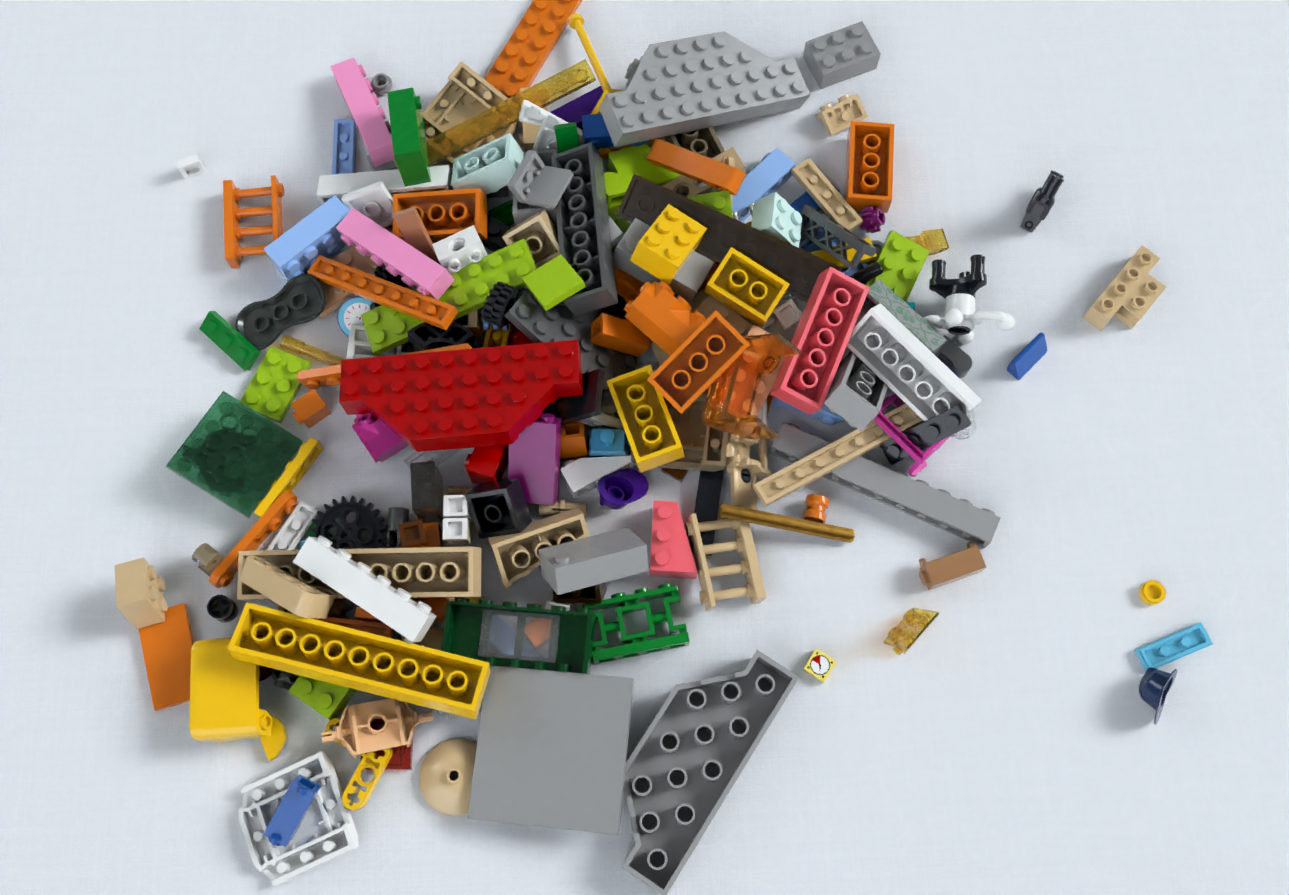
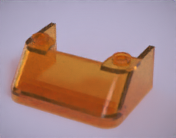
[701,333,800,439]

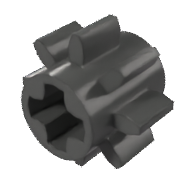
[272,669,300,691]

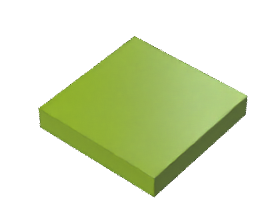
[522,254,586,311]

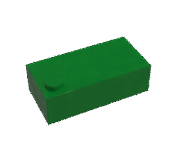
[387,87,431,187]

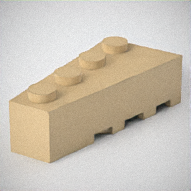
[488,507,590,589]

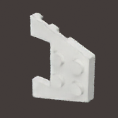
[519,100,583,151]

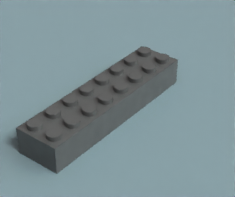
[551,142,618,316]

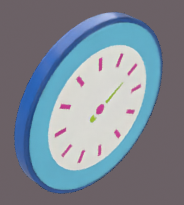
[337,296,375,337]

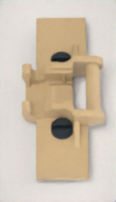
[726,415,771,510]

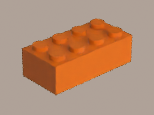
[845,121,894,213]
[393,188,487,243]
[647,310,750,414]

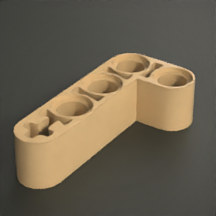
[238,555,336,619]

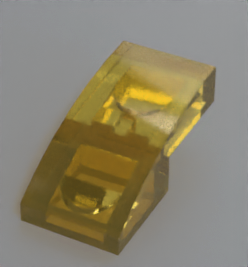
[906,229,949,256]

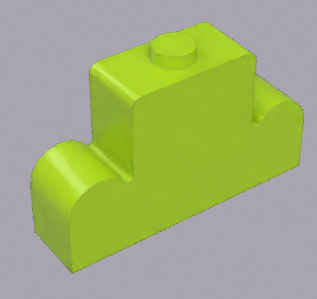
[604,144,681,208]

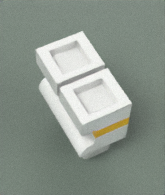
[443,495,471,545]

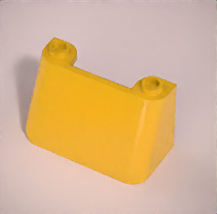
[189,637,273,743]

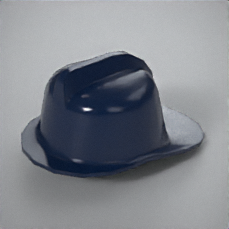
[1139,667,1177,725]

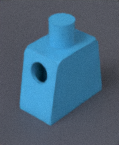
[587,429,631,458]

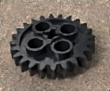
[309,496,387,549]

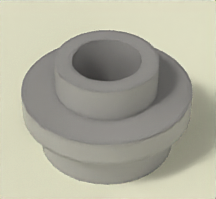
[371,73,393,94]

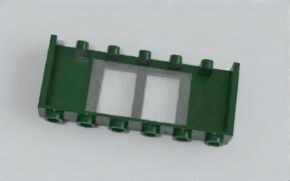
[441,597,596,674]

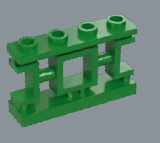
[583,583,690,664]

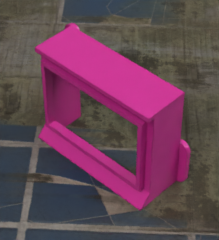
[871,393,950,477]

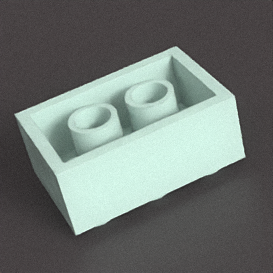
[451,133,524,195]

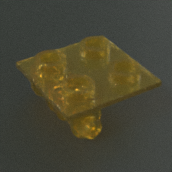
[883,608,939,655]

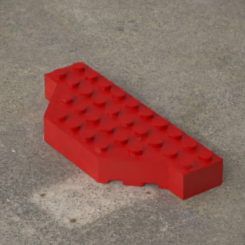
[339,339,583,452]

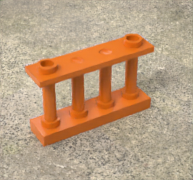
[223,175,285,268]

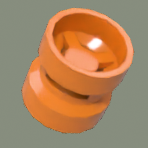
[802,494,830,524]

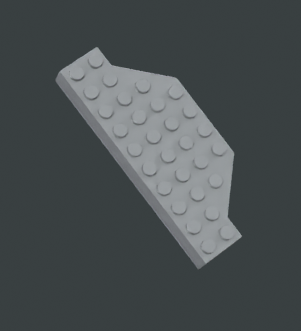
[599,31,810,147]
[622,650,799,895]

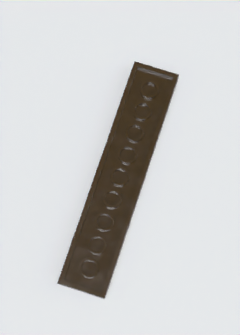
[616,174,841,302]

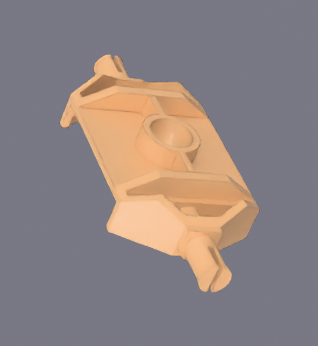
[321,698,433,758]

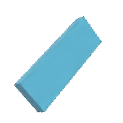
[1135,622,1213,671]

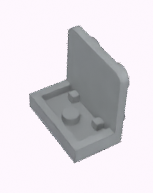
[507,150,573,209]

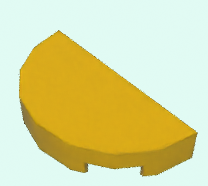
[260,714,287,762]

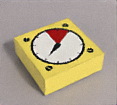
[803,649,837,683]

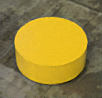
[1139,580,1166,605]

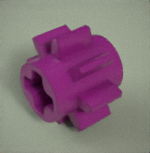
[859,206,885,234]

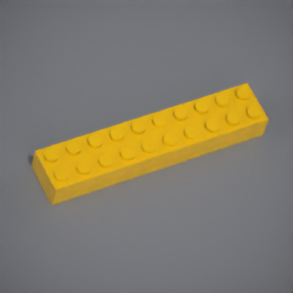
[227,602,491,720]

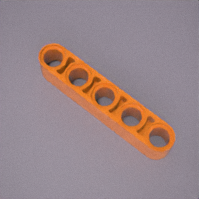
[646,138,746,195]

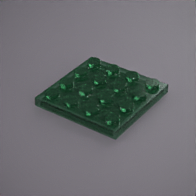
[166,391,303,519]

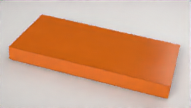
[138,603,194,711]

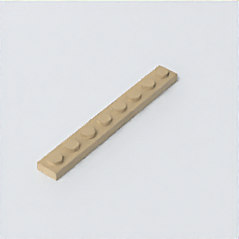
[753,403,923,507]

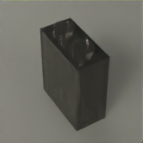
[410,461,444,524]

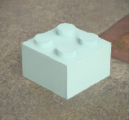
[751,192,802,248]

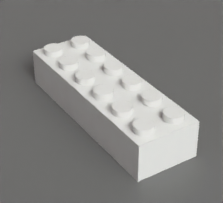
[847,303,982,421]

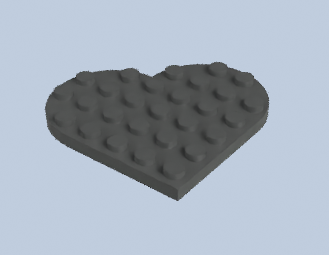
[504,288,636,392]

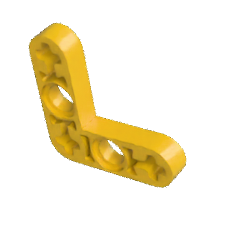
[325,718,393,811]

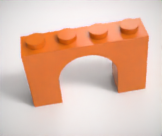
[591,266,651,357]

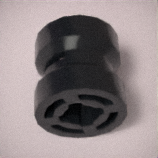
[207,595,238,623]

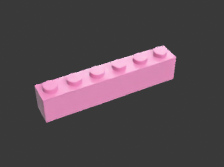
[330,57,395,167]
[336,208,455,300]

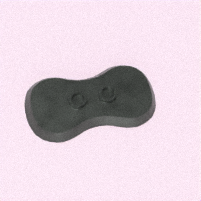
[235,274,326,350]

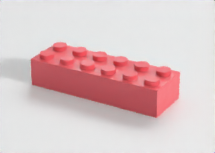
[770,266,870,415]

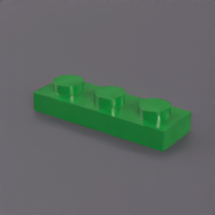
[199,311,261,371]

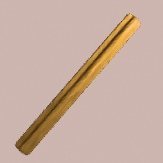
[719,503,855,543]

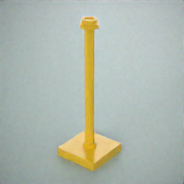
[569,13,625,114]

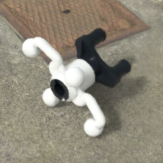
[922,254,1015,344]

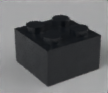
[465,478,532,539]

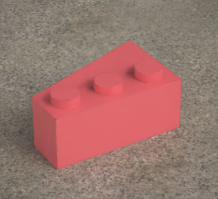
[649,500,698,579]

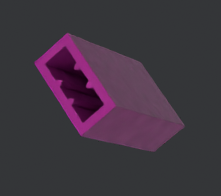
[508,413,562,506]

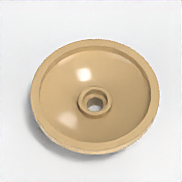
[419,739,477,816]

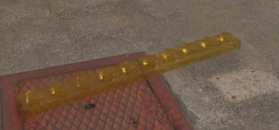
[394,59,596,166]

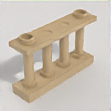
[685,506,767,612]

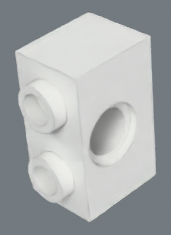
[432,225,488,274]

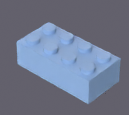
[264,195,350,282]

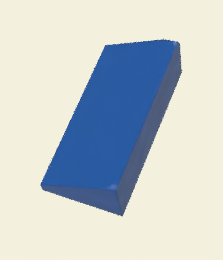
[1007,332,1047,380]

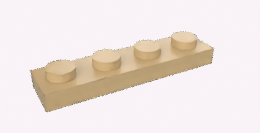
[791,158,863,231]

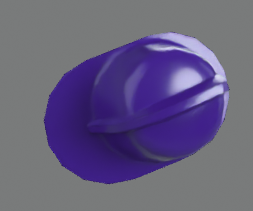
[598,468,649,510]

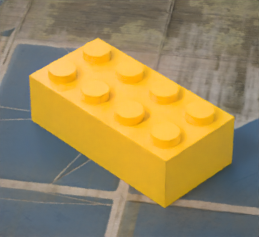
[606,364,685,473]

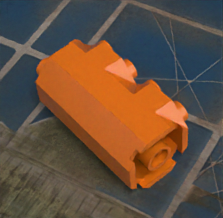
[624,280,706,356]

